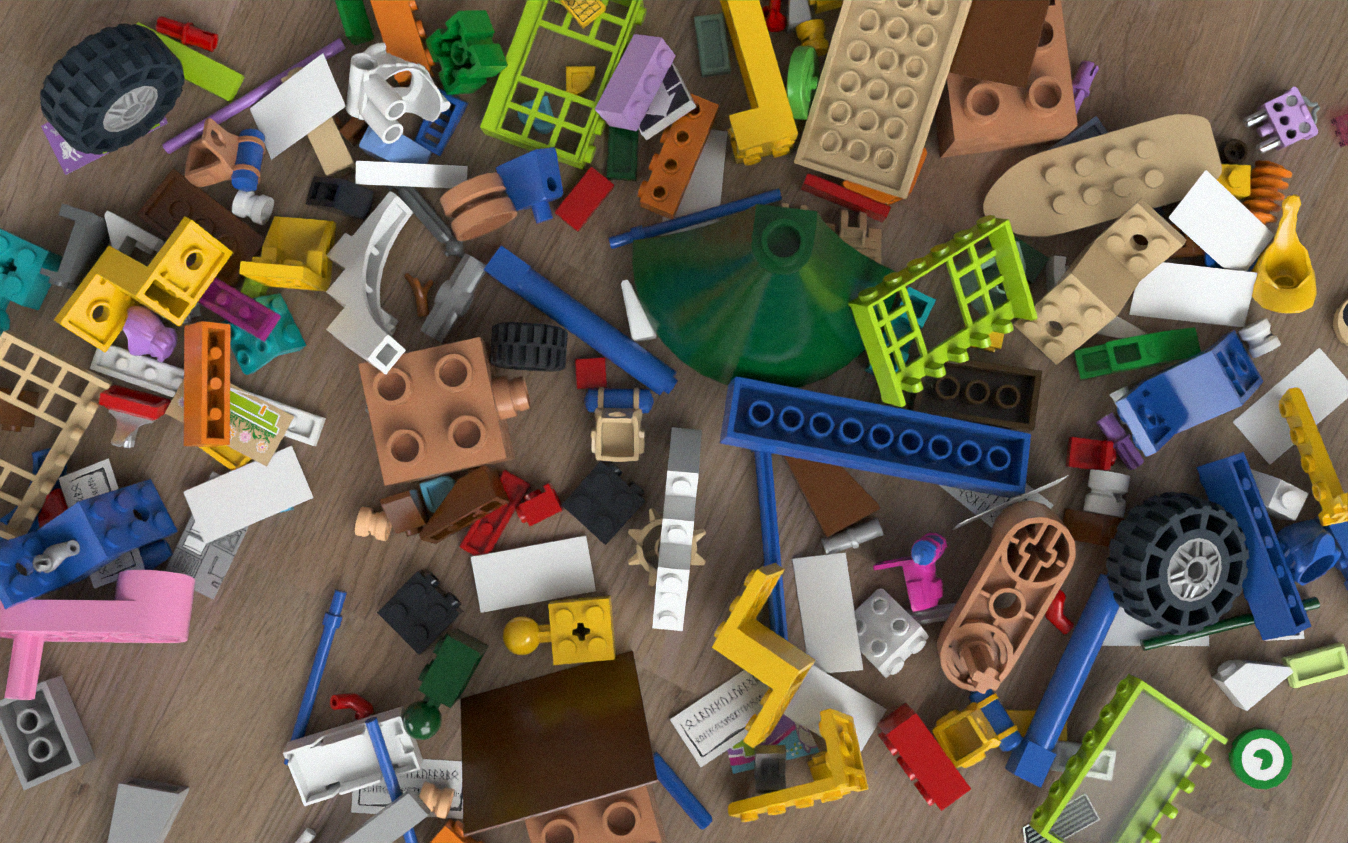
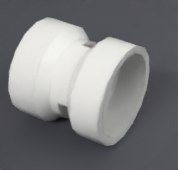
[232,190,274,225]
[1238,318,1281,358]

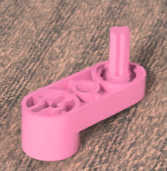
[0,570,195,700]

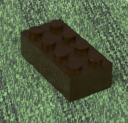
[908,354,1042,432]

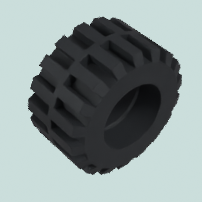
[490,322,568,372]

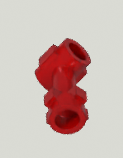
[762,0,787,33]

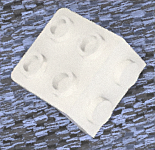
[855,588,929,678]

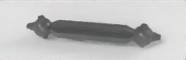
[386,185,465,259]

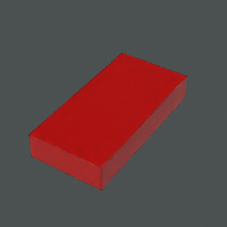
[554,167,615,232]

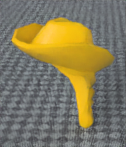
[1250,194,1317,314]

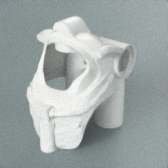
[346,43,450,144]

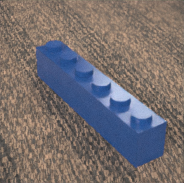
[1196,452,1311,640]

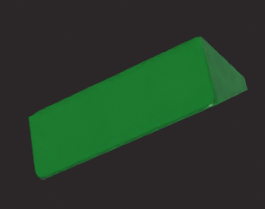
[335,0,374,46]

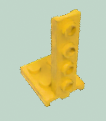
[1279,387,1348,526]
[728,708,869,822]

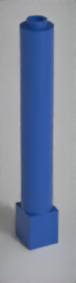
[483,245,678,396]
[1005,571,1120,788]

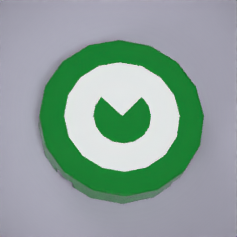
[1229,727,1293,790]

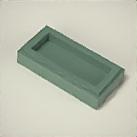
[694,13,731,77]

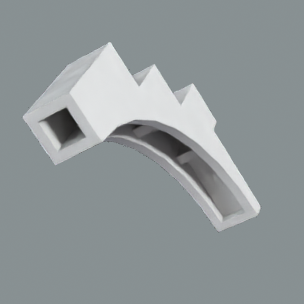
[326,191,413,374]
[652,427,702,631]

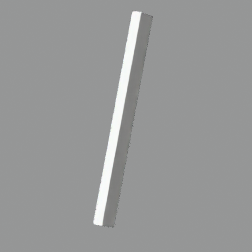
[89,344,326,446]

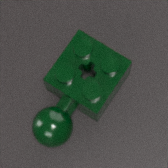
[402,629,489,740]

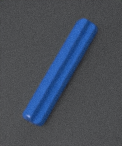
[653,752,713,830]

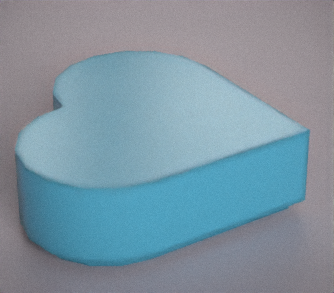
[518,96,555,134]
[419,476,456,513]

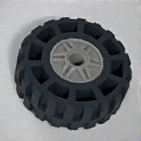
[40,23,185,155]
[1106,492,1249,635]

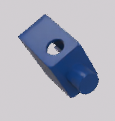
[496,147,563,224]

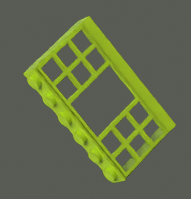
[480,0,647,170]
[848,215,1038,407]

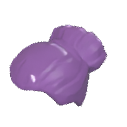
[123,306,178,363]

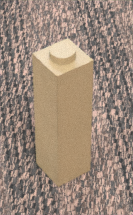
[281,67,356,179]

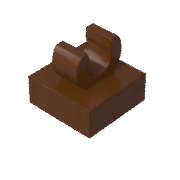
[334,108,369,146]

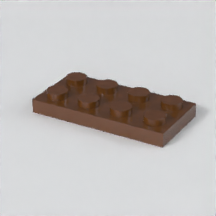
[136,168,265,288]

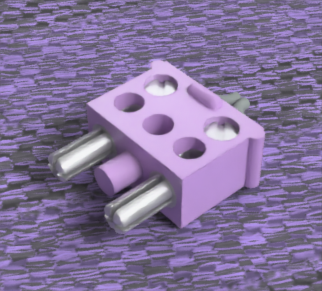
[1243,87,1320,154]

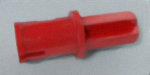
[156,16,219,52]

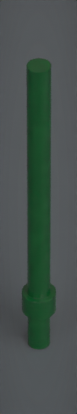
[1140,597,1320,651]

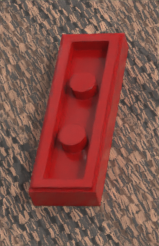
[801,173,891,223]
[459,469,531,556]

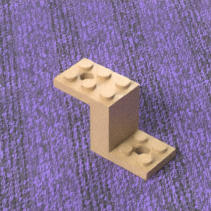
[1013,198,1186,365]

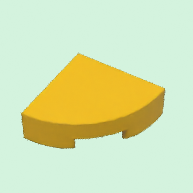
[566,66,596,96]

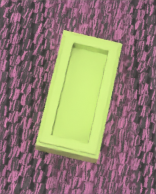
[1282,642,1348,688]

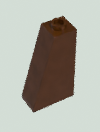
[781,455,881,537]

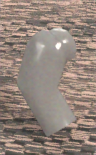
[33,540,80,573]

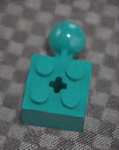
[0,228,63,335]

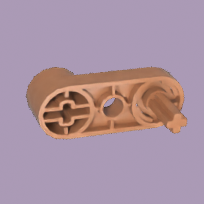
[937,501,1076,694]

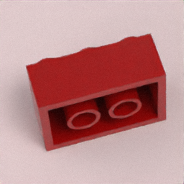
[877,703,971,811]

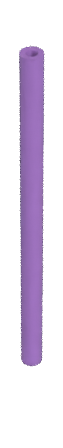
[162,38,346,154]

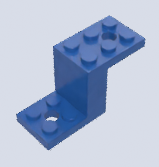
[1115,330,1264,457]
[0,479,178,609]

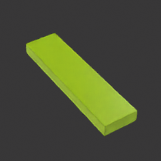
[136,22,245,103]

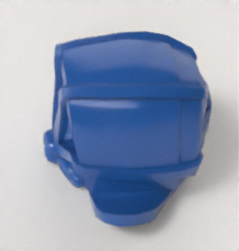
[1276,519,1341,586]

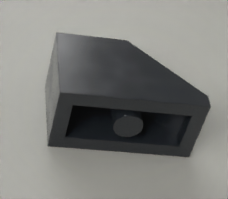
[305,176,374,220]

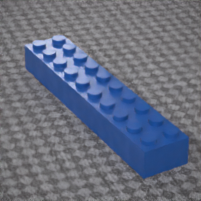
[719,377,1031,498]

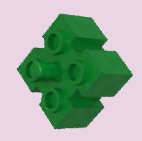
[425,10,508,95]

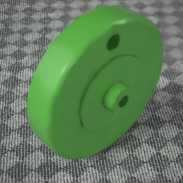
[787,46,820,120]

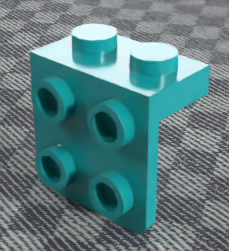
[222,293,307,375]

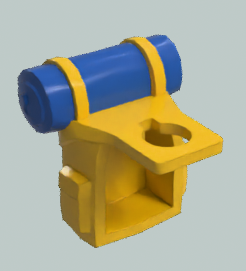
[932,689,1023,768]

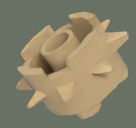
[628,508,706,586]

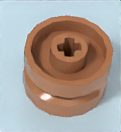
[440,173,517,241]

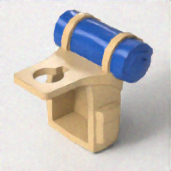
[584,387,654,462]

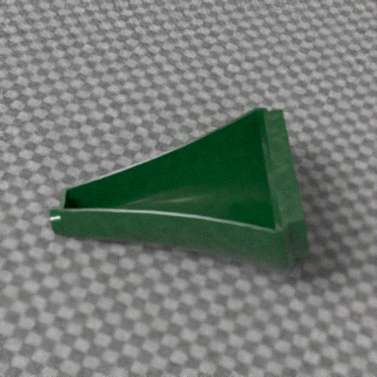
[632,204,897,388]

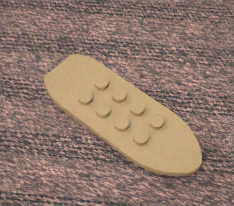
[983,114,1222,237]

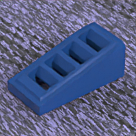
[414,88,469,156]

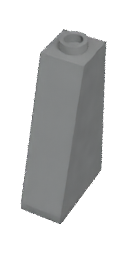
[107,777,189,843]

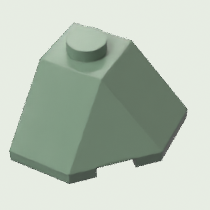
[954,241,1027,316]

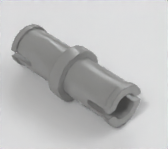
[821,517,884,555]

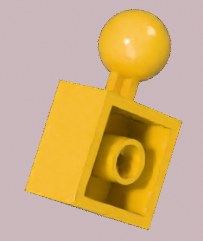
[503,595,616,665]

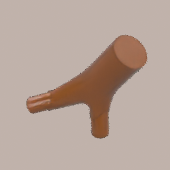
[404,273,434,317]

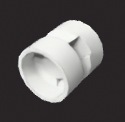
[1083,469,1131,518]

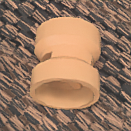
[355,506,392,541]
[419,782,454,819]

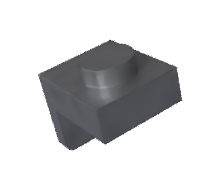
[754,745,786,794]

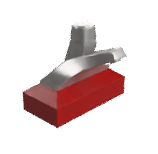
[99,385,171,448]

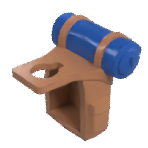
[185,118,266,192]

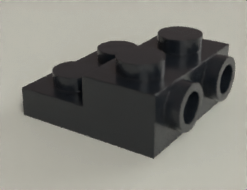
[562,461,646,545]
[377,569,464,655]

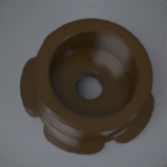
[1218,139,1248,165]

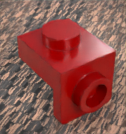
[1065,437,1116,471]

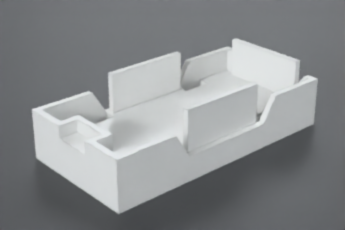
[283,706,423,806]

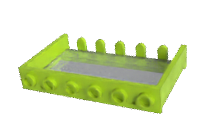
[1029,674,1228,843]

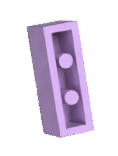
[595,34,676,131]

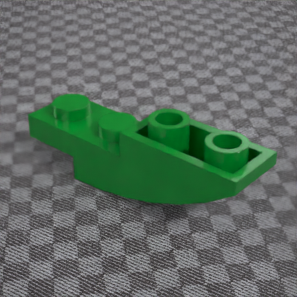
[1074,327,1201,381]

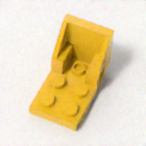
[239,216,336,292]

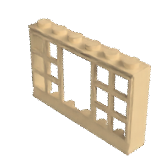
[0,330,113,540]

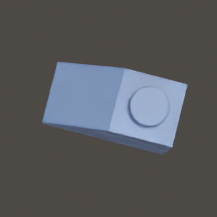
[359,126,432,164]

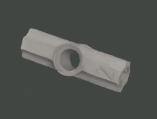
[420,253,486,344]

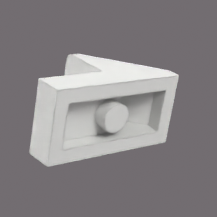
[104,210,165,256]

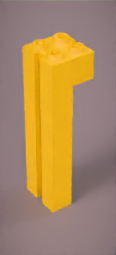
[719,0,798,166]

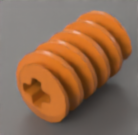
[1241,160,1293,226]

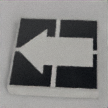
[639,63,696,141]

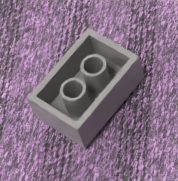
[0,675,96,790]

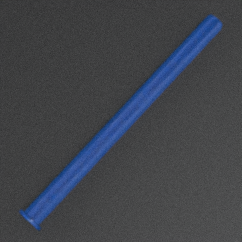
[751,449,788,641]

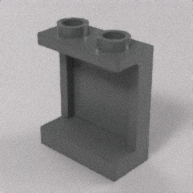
[40,203,110,291]

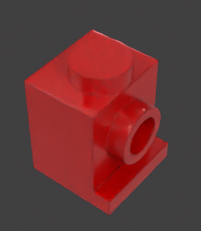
[515,483,565,527]

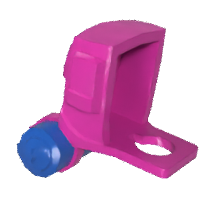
[873,533,948,612]

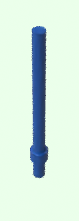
[608,188,782,249]
[284,589,347,765]
[365,717,419,843]

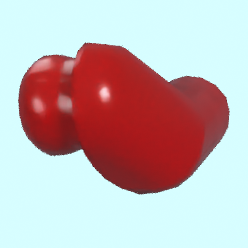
[1044,589,1074,635]
[330,693,374,720]

